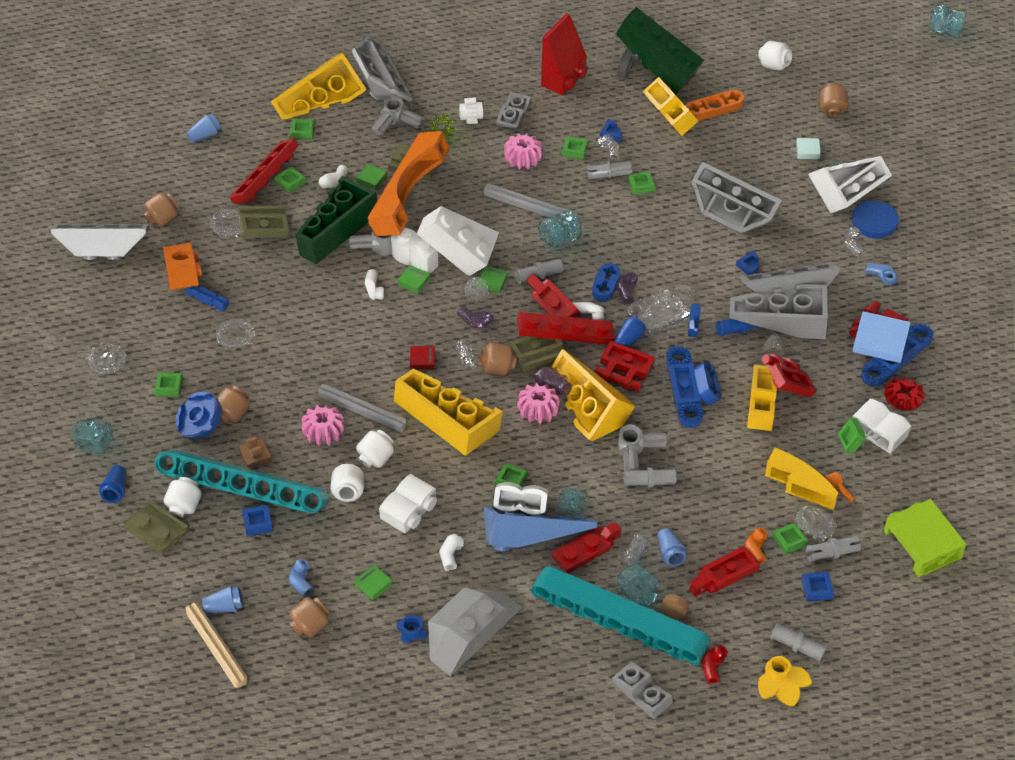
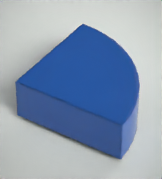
[600,119,622,144]
[736,251,759,275]
[688,304,701,337]

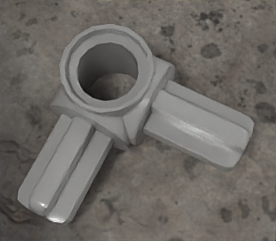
[372,96,424,136]
[349,231,392,256]
[617,424,667,470]

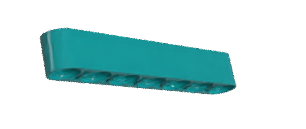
[155,450,329,513]
[531,566,710,666]

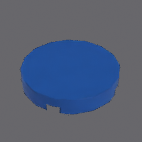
[852,200,899,239]
[176,391,222,440]

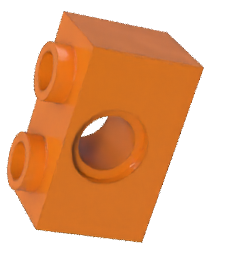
[163,243,202,290]

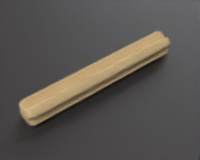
[186,602,248,688]

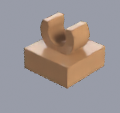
[239,436,272,469]

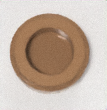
[660,595,689,621]

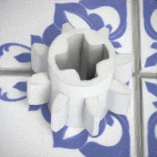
[459,97,483,124]

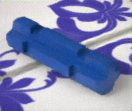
[185,285,229,311]

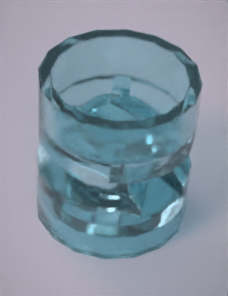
[929,4,966,38]
[538,210,582,249]

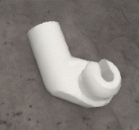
[319,165,349,189]
[365,269,384,300]
[573,302,605,320]
[439,534,464,571]

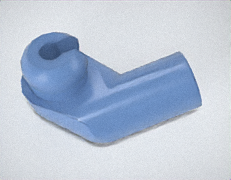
[866,262,898,285]
[289,559,314,598]

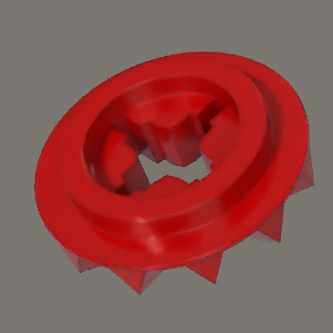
[884,377,925,411]

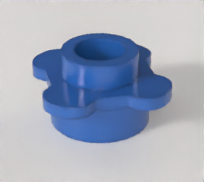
[397,615,427,643]

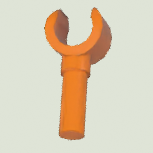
[825,472,855,503]

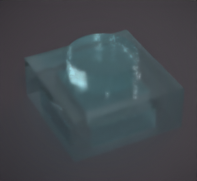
[555,486,588,517]

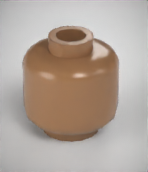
[819,83,849,117]
[144,192,179,226]
[479,342,517,376]
[216,386,250,424]
[289,597,330,637]

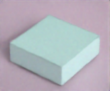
[796,138,820,159]

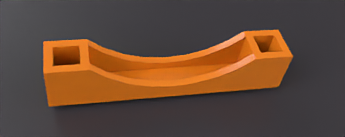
[367,131,450,236]

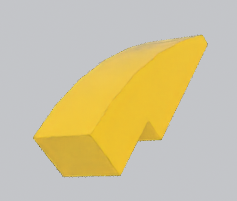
[642,77,699,136]
[747,364,777,431]
[765,448,838,510]

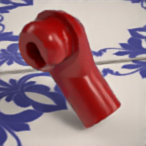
[701,645,728,684]

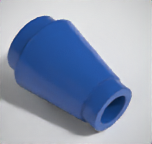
[614,316,646,347]
[99,465,126,503]

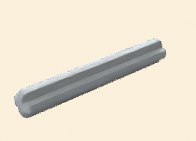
[484,183,570,222]
[318,384,407,432]

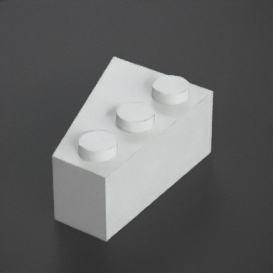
[808,156,892,213]
[417,206,499,276]

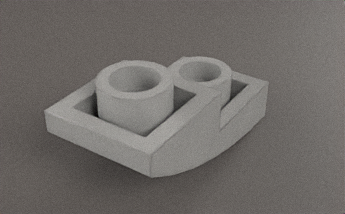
[496,92,532,130]
[612,662,673,719]

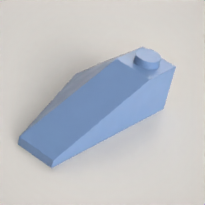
[484,506,597,551]

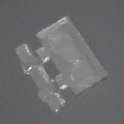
[626,289,689,336]

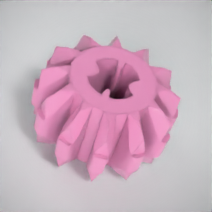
[504,133,542,170]
[517,382,560,425]
[302,404,344,447]

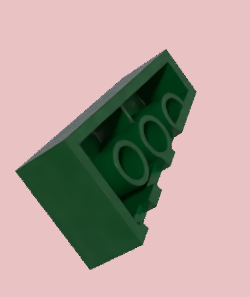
[616,7,704,95]
[295,176,377,264]

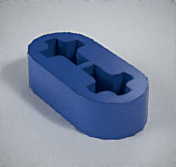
[592,263,620,302]
[694,361,722,405]

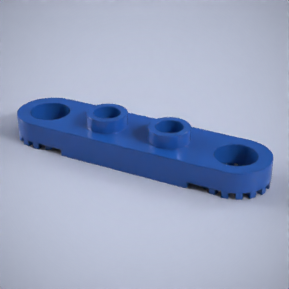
[861,323,933,386]
[666,345,703,428]

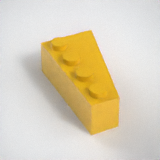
[394,369,503,456]

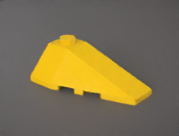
[270,53,367,120]
[549,349,636,442]

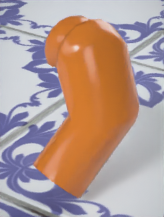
[745,527,768,564]

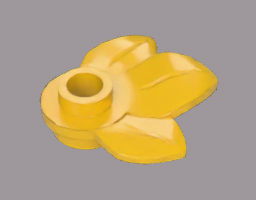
[758,656,812,706]

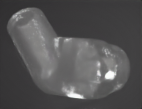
[598,134,620,162]
[843,226,866,258]

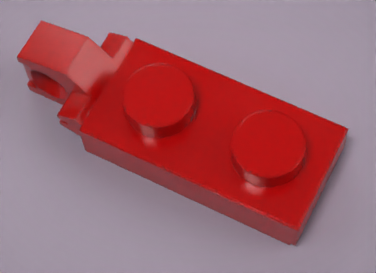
[526,274,581,318]
[552,522,621,574]
[689,546,760,597]

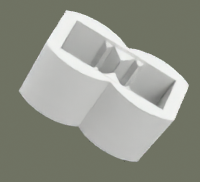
[391,227,438,273]
[852,399,911,454]
[379,474,437,533]
[493,482,548,515]

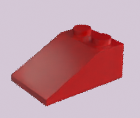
[541,13,588,95]

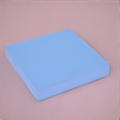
[852,311,910,363]

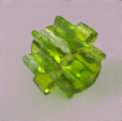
[427,112,455,139]

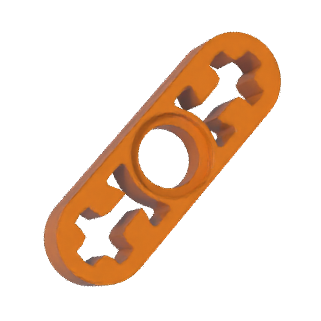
[685,90,744,121]

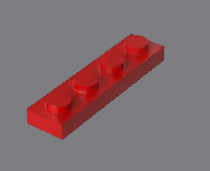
[229,139,299,204]
[516,312,615,345]

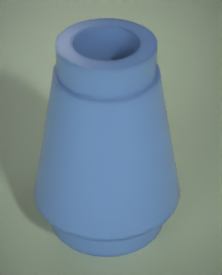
[186,114,221,143]
[657,528,687,567]
[202,585,244,613]

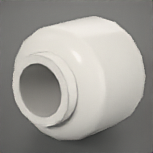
[758,41,792,71]
[356,430,394,468]
[330,464,365,502]
[164,477,202,518]

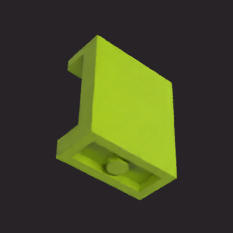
[884,499,967,577]

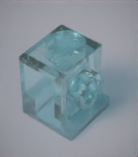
[71,419,114,456]
[616,561,659,606]

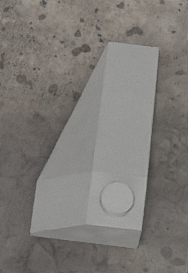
[729,284,828,339]

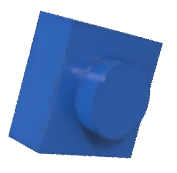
[242,505,273,536]
[801,572,834,602]

